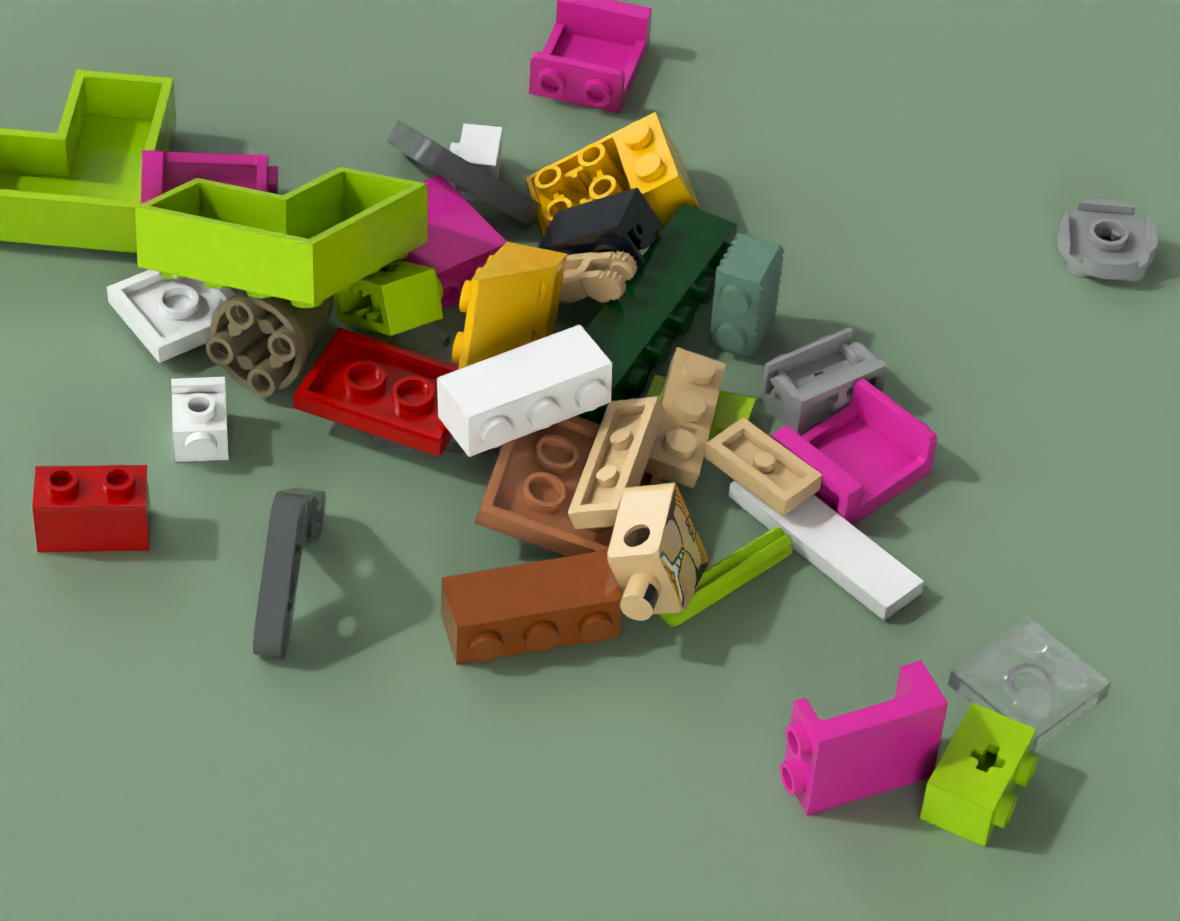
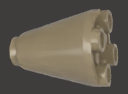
[206,292,334,397]

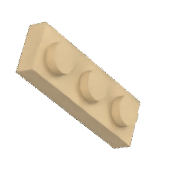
[644,347,726,488]
[567,396,665,529]

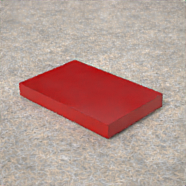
[293,327,459,457]

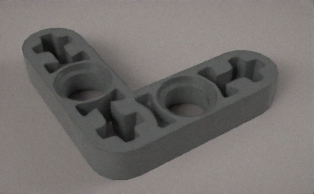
[386,120,542,226]
[253,487,326,659]

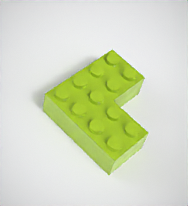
[0,69,176,253]
[135,167,428,308]

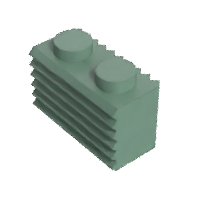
[709,233,785,359]

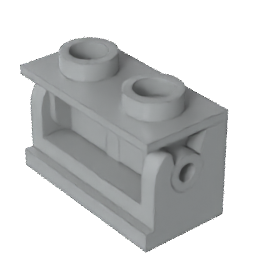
[761,327,887,436]

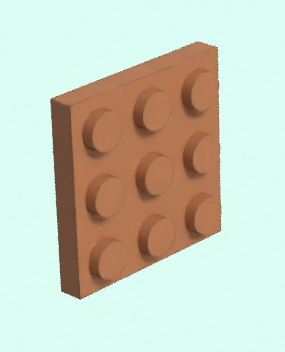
[475,416,663,556]

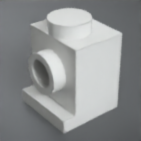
[446,123,502,202]
[171,377,229,462]

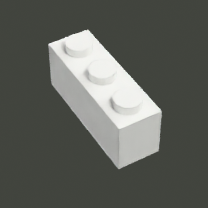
[437,324,612,457]

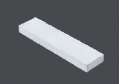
[728,481,924,621]

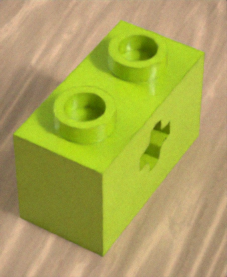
[334,260,444,336]
[920,703,1039,847]

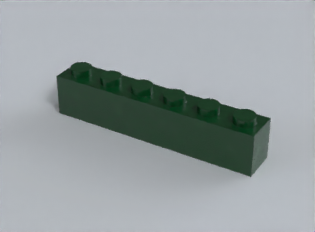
[577,203,737,424]

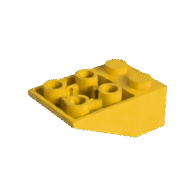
[525,112,701,236]
[452,242,567,370]

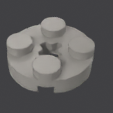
[1057,198,1159,282]

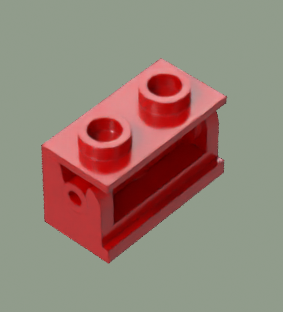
[32,465,151,552]

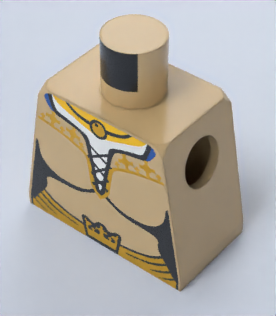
[607,483,710,621]

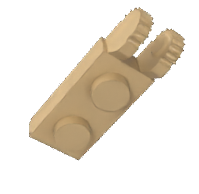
[560,250,638,303]

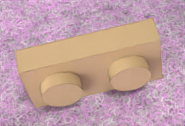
[704,417,822,516]

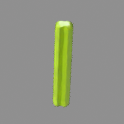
[658,527,793,627]

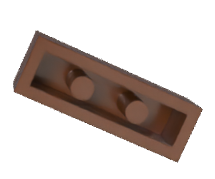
[441,550,622,665]

